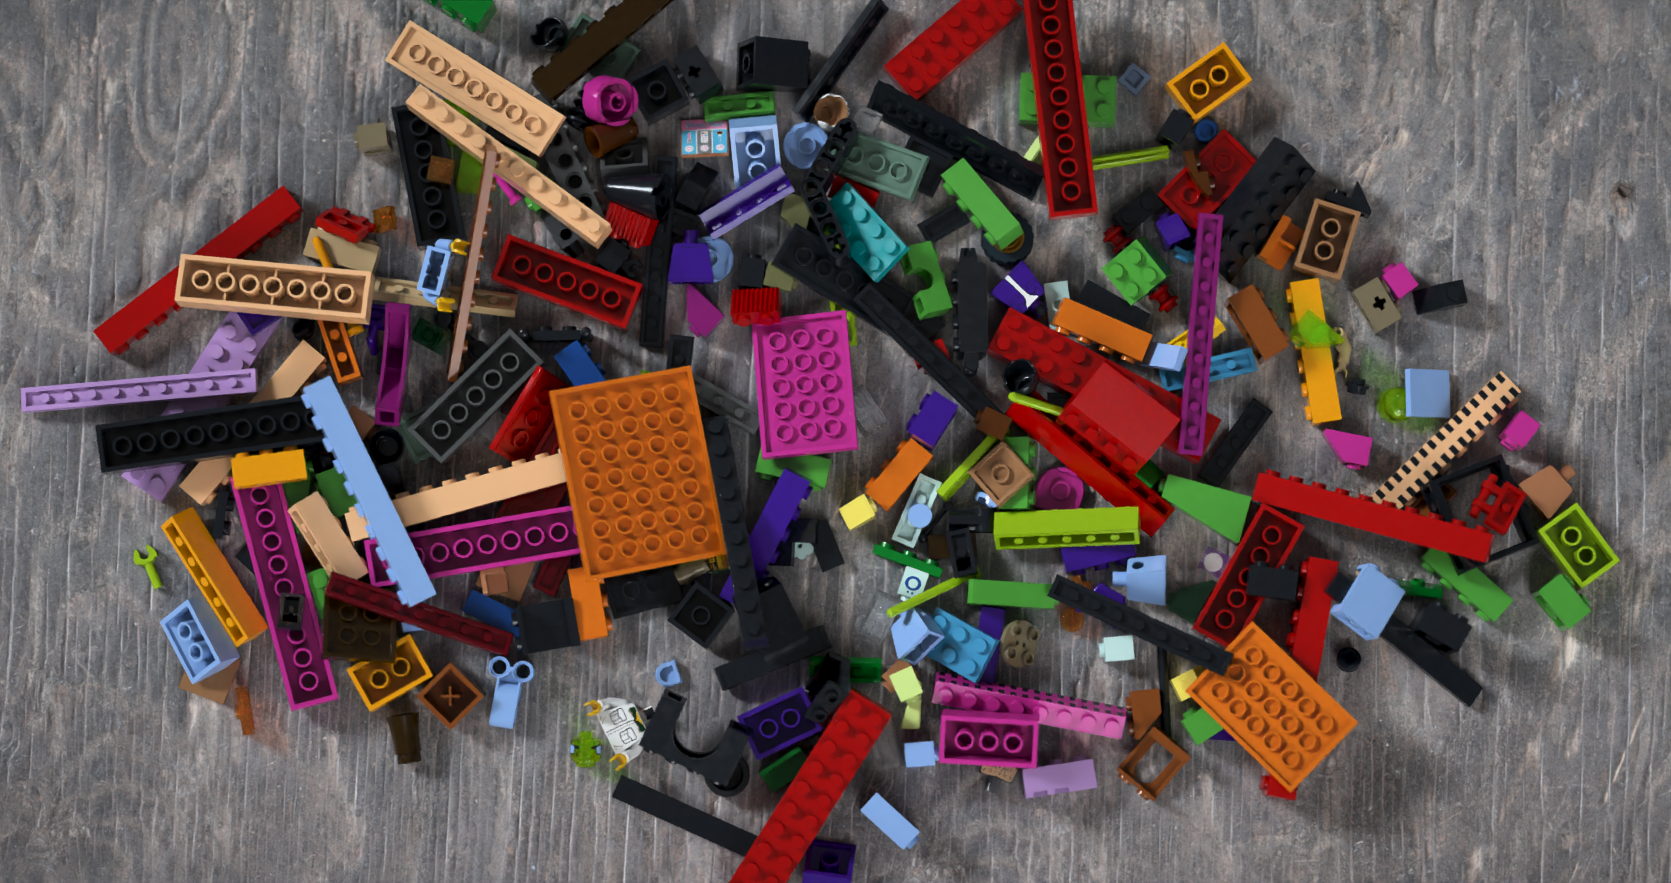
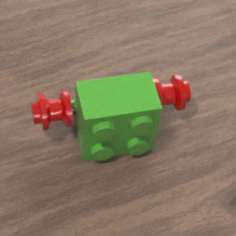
[1101,225,1179,313]

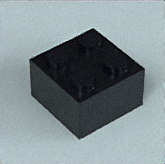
[626,58,690,127]
[667,582,735,650]

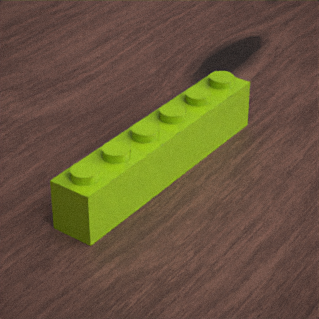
[993,506,1141,550]

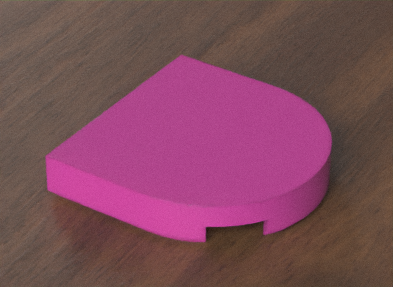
[1032,467,1085,510]

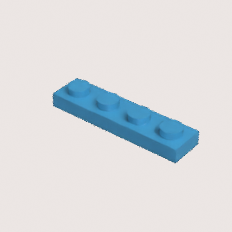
[1158,347,1257,392]

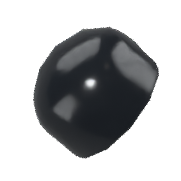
[530,16,568,52]
[1002,358,1039,396]
[368,427,405,464]

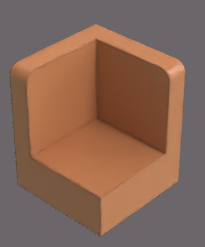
[479,567,509,596]

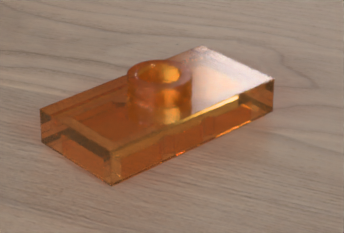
[235,686,256,736]

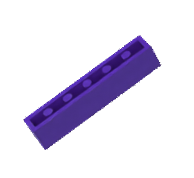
[719,467,813,604]

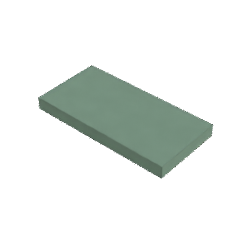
[824,130,930,202]

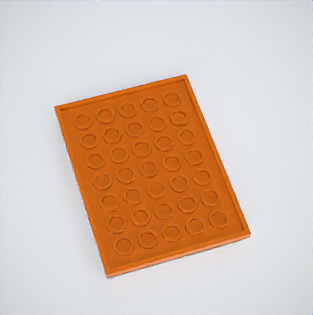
[549,365,727,582]

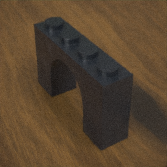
[639,688,753,786]

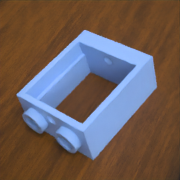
[860,792,920,850]

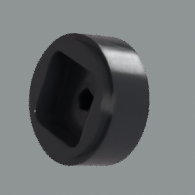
[1336,647,1361,672]

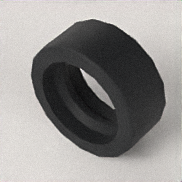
[704,757,750,797]

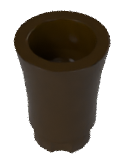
[386,712,422,764]

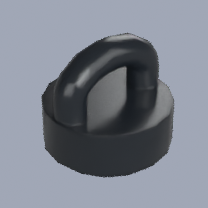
[312,449,336,473]

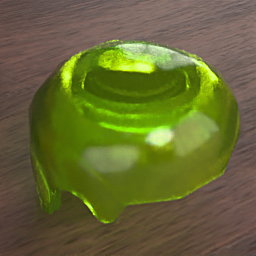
[1376,387,1410,423]

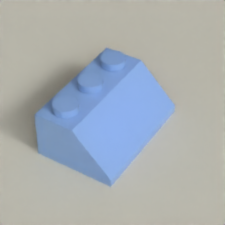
[160,595,240,684]

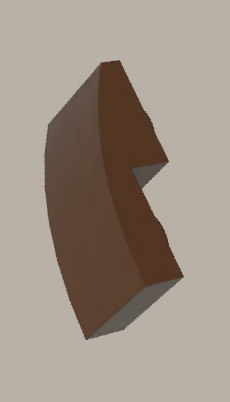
[1182,149,1215,198]

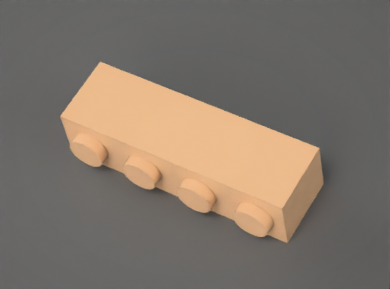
[288,491,369,580]

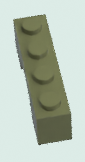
[763,194,816,294]

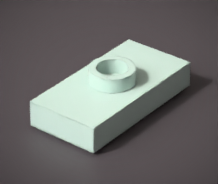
[1043,281,1070,331]

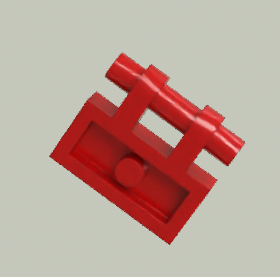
[315,206,376,243]
[1469,474,1527,536]

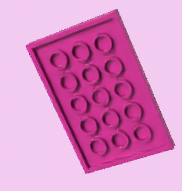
[752,310,859,460]

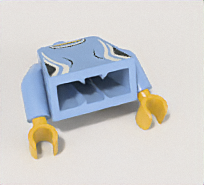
[416,238,470,313]

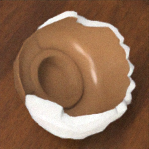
[813,93,849,132]

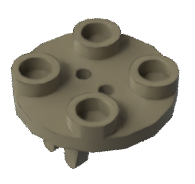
[999,620,1040,667]

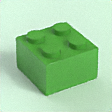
[1531,573,1591,631]

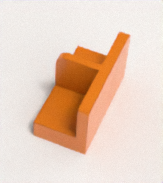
[1256,214,1304,271]

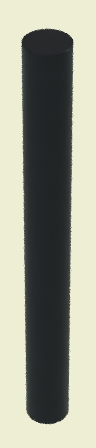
[1157,646,1172,738]

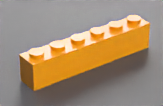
[1285,278,1342,426]
[160,507,269,648]

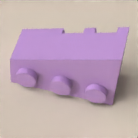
[1020,755,1097,799]

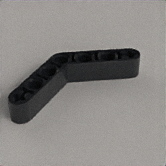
[800,118,859,266]

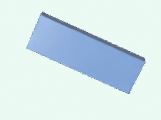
[1136,342,1188,372]

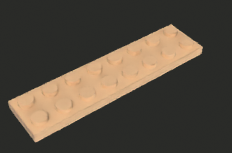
[385,20,566,157]

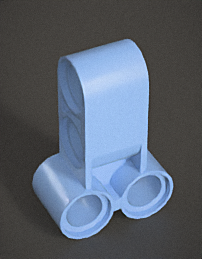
[489,656,536,730]

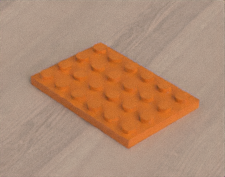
[1185,621,1358,793]

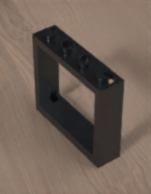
[1420,454,1540,576]

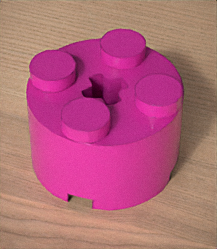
[582,75,638,126]

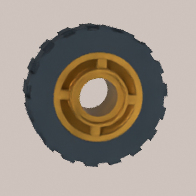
[981,211,1034,267]

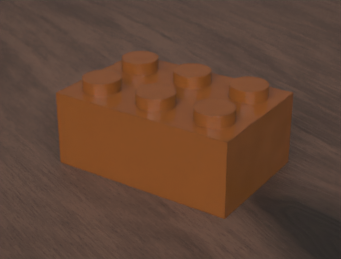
[1223,284,1290,365]

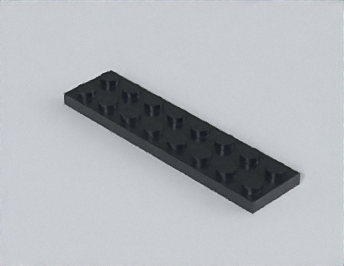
[865,80,1044,201]

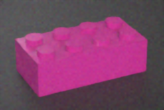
[939,709,1039,769]

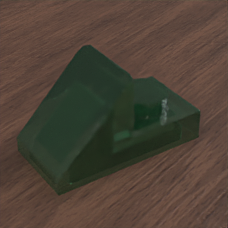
[412,317,453,356]

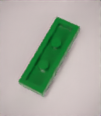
[872,542,943,579]
[809,656,882,683]

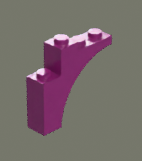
[375,302,412,427]

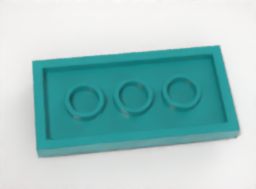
[817,182,910,283]

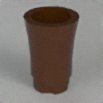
[584,116,639,158]

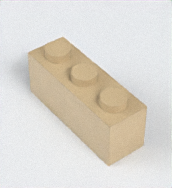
[303,227,382,276]

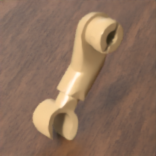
[1330,327,1352,381]

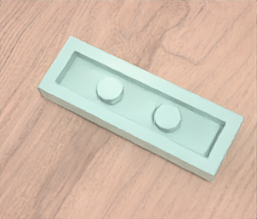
[891,473,942,549]

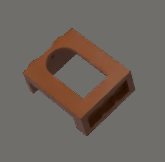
[1117,724,1192,801]

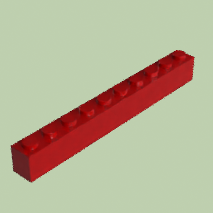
[93,185,303,356]
[1252,469,1496,563]

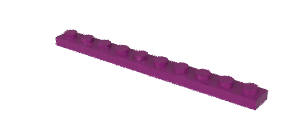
[1177,213,1223,456]

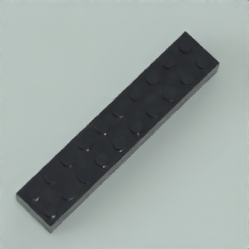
[95,396,325,475]

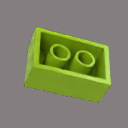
[1536,503,1620,591]

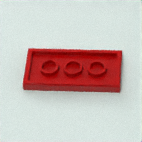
[489,366,571,462]

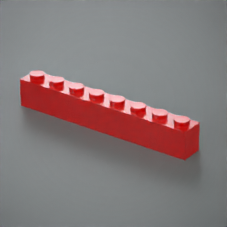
[1005,390,1175,538]

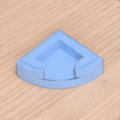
[974,491,997,509]

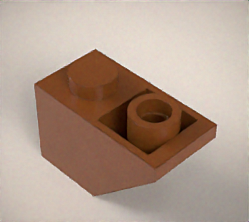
[1125,688,1162,740]

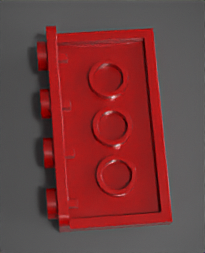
[1157,129,1256,233]

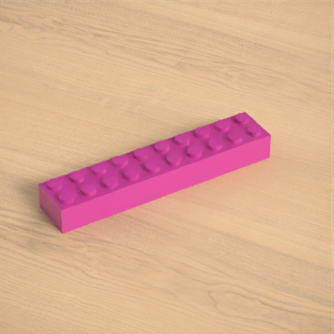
[230,477,338,712]
[364,506,580,588]

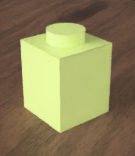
[889,666,923,705]

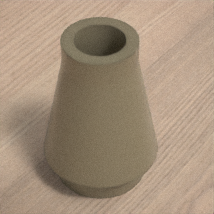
[674,558,711,585]

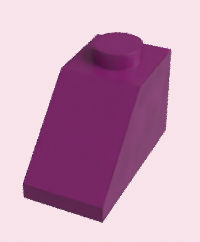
[686,283,725,339]

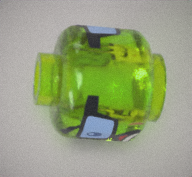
[570,731,602,768]

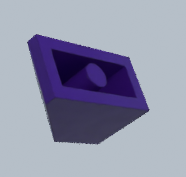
[1154,212,1190,251]

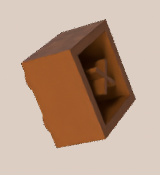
[416,660,487,730]

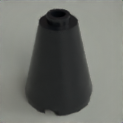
[604,173,673,221]

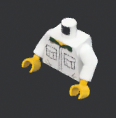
[584,697,654,771]

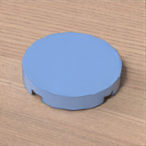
[783,122,828,170]
[698,235,734,283]

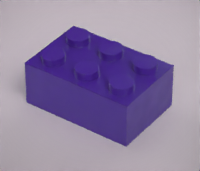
[906,390,958,452]
[737,686,823,761]

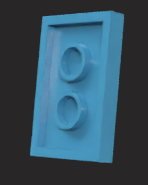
[926,607,1000,683]

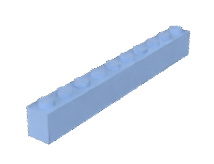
[301,376,437,608]

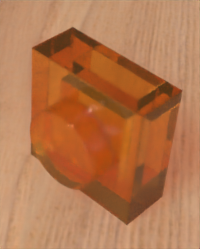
[426,155,456,185]
[372,206,397,234]

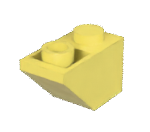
[839,494,877,531]

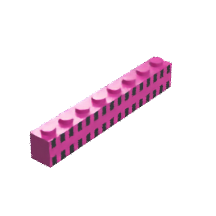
[931,671,1126,739]

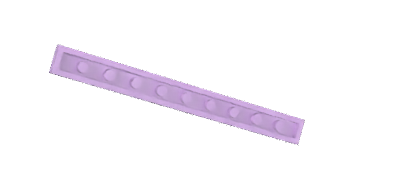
[21,368,258,413]

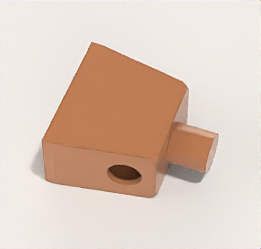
[1517,463,1576,521]

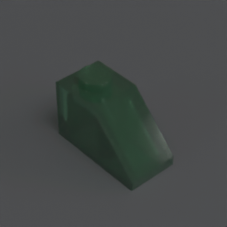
[1166,580,1216,625]

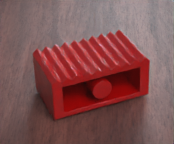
[604,201,659,249]
[730,287,782,327]

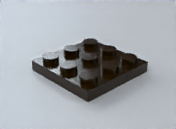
[322,587,397,663]

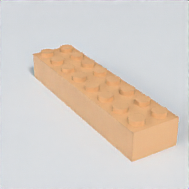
[175,254,375,325]

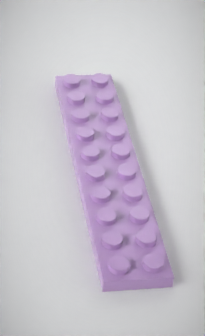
[122,311,284,502]

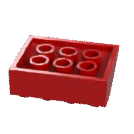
[1058,359,1182,475]

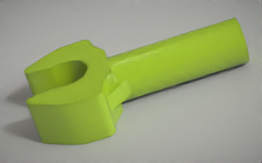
[133,545,163,590]

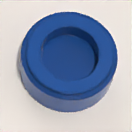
[1194,119,1218,143]

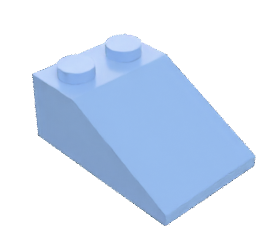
[729,115,781,189]

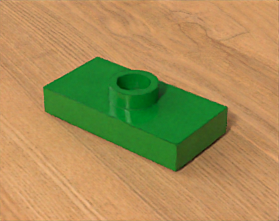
[1396,578,1443,599]

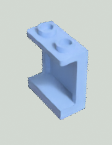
[1330,563,1405,641]

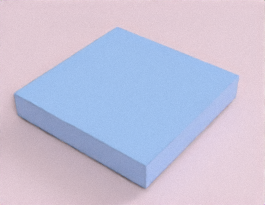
[1405,368,1450,418]

